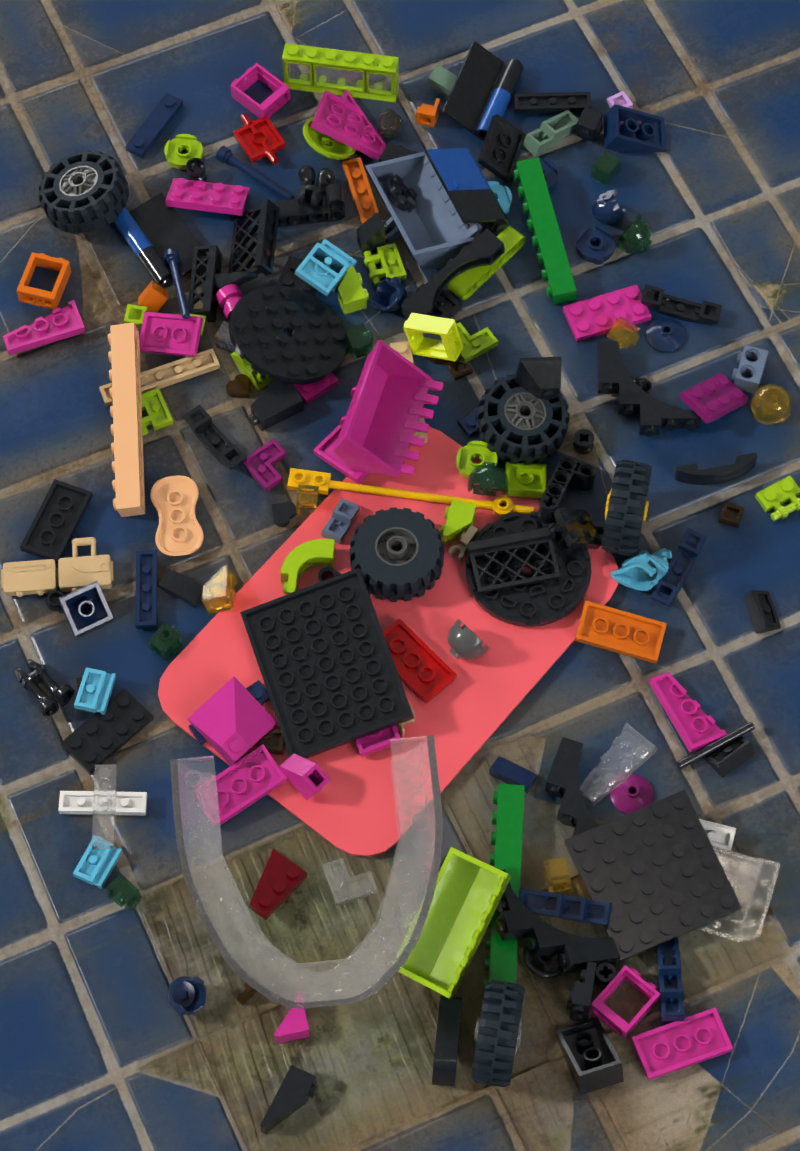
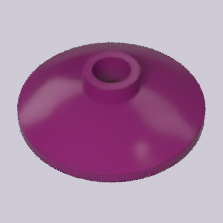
[610,774,654,814]

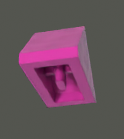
[274,997,310,1044]

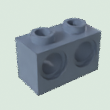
[731,345,769,394]

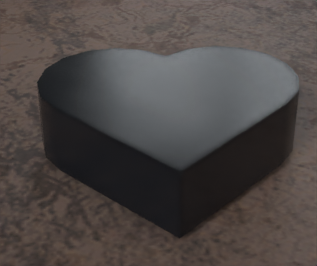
[271,502,296,527]

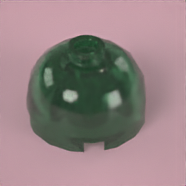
[615,214,652,254]
[468,462,509,496]

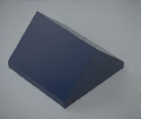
[59,581,113,636]

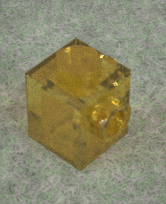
[606,317,640,349]

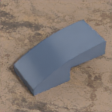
[322,498,360,544]

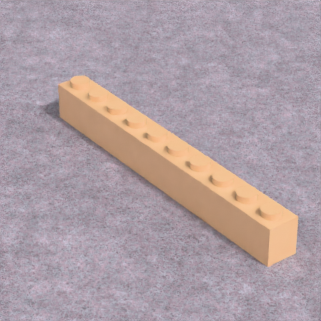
[108,322,145,517]

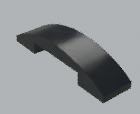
[641,284,722,324]
[183,405,247,470]
[675,453,757,485]

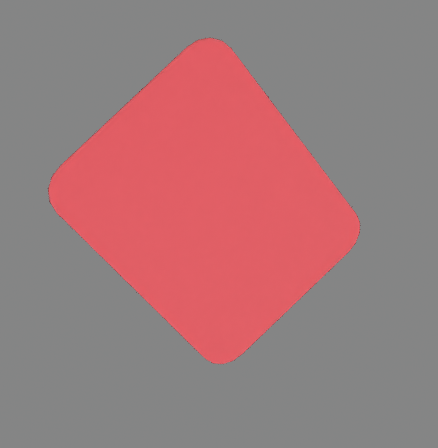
[158,427,619,857]

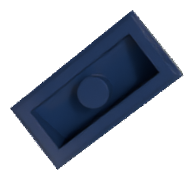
[489,756,538,794]

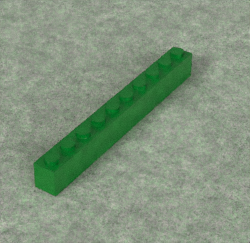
[484,784,525,992]

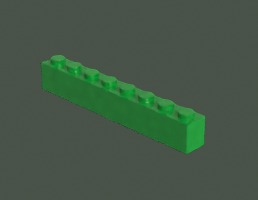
[513,157,577,305]

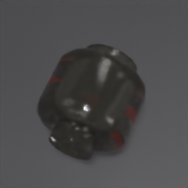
[376,109,402,140]

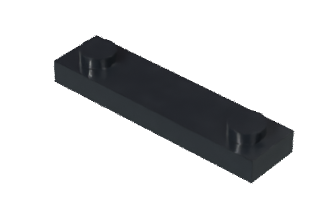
[514,92,591,114]

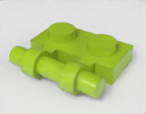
[364,243,407,287]
[141,388,173,436]
[755,475,800,521]

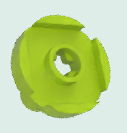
[164,134,203,170]
[456,441,497,480]

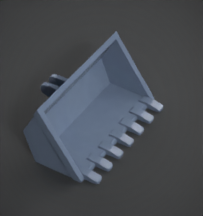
[365,147,482,270]

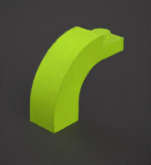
[280,539,335,594]

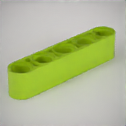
[448,226,526,301]

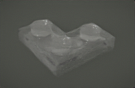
[322,858,378,907]

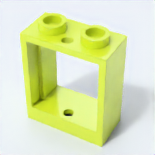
[403,313,463,362]

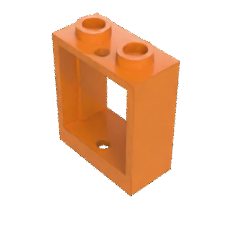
[16,252,71,310]

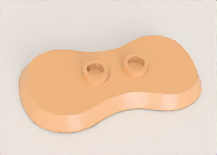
[150,475,204,556]

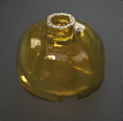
[750,384,792,425]

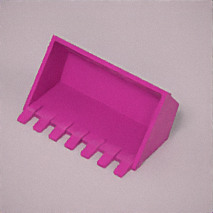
[333,340,444,477]

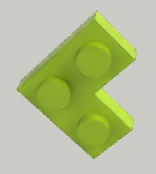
[456,322,498,363]

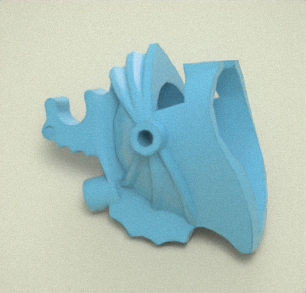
[610,548,672,591]

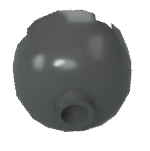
[447,619,489,660]

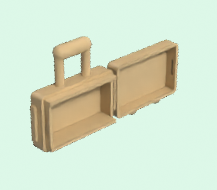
[1,537,114,597]

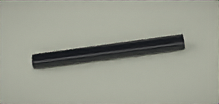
[677,722,755,769]

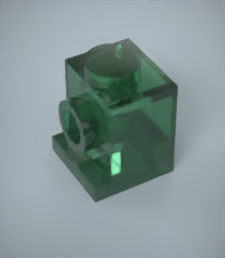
[105,874,141,910]

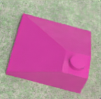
[187,676,278,766]

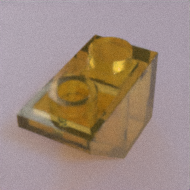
[202,565,237,615]

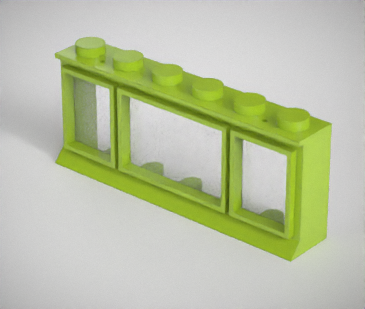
[282,43,399,103]

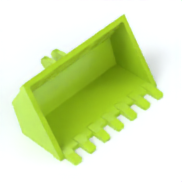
[394,847,511,999]

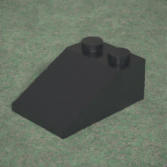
[555,1017,624,1095]

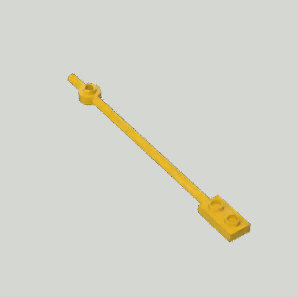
[287,468,534,518]

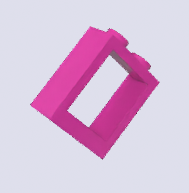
[230,63,291,119]
[590,965,660,1040]

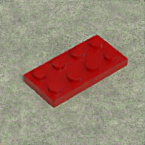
[383,618,457,704]

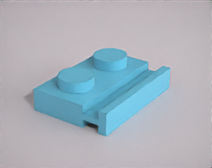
[74,667,116,715]
[73,836,123,889]

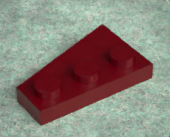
[249,849,308,920]

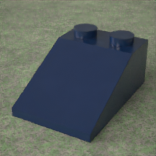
[603,104,666,153]

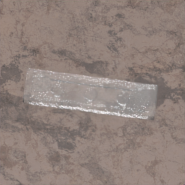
[92,764,117,849]

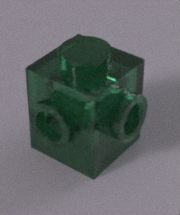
[148,623,182,661]

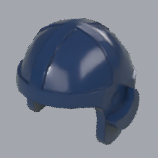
[592,189,626,224]
[370,277,407,312]
[167,976,206,1016]

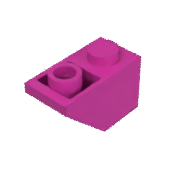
[278,753,330,800]

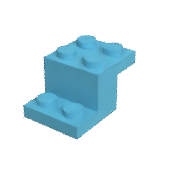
[294,239,357,296]

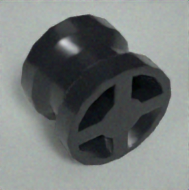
[573,429,594,455]

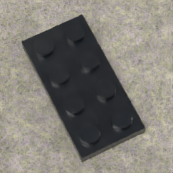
[20,479,93,564]
[61,688,154,774]

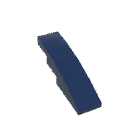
[518,888,612,926]
[656,938,685,1021]

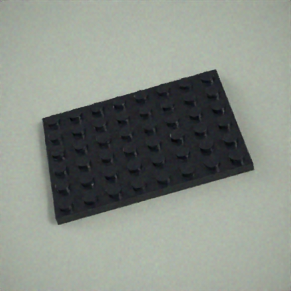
[240,568,414,759]

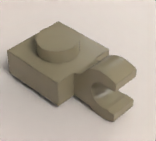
[448,525,478,562]

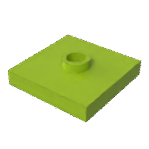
[505,462,546,498]

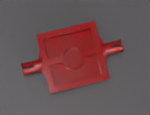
[233,113,286,165]

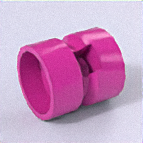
[215,284,243,321]

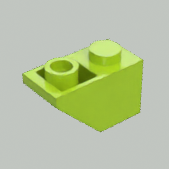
[338,266,369,315]
[230,351,274,390]
[440,499,477,546]

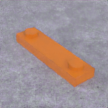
[342,157,379,225]

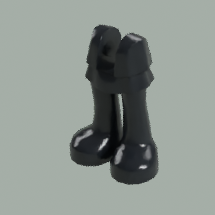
[296,165,335,207]
[15,659,74,717]

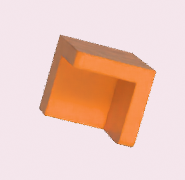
[416,98,440,127]
[138,280,168,312]

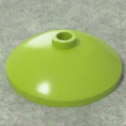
[303,117,356,160]

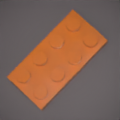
[574,600,667,664]

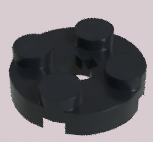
[383,175,417,213]

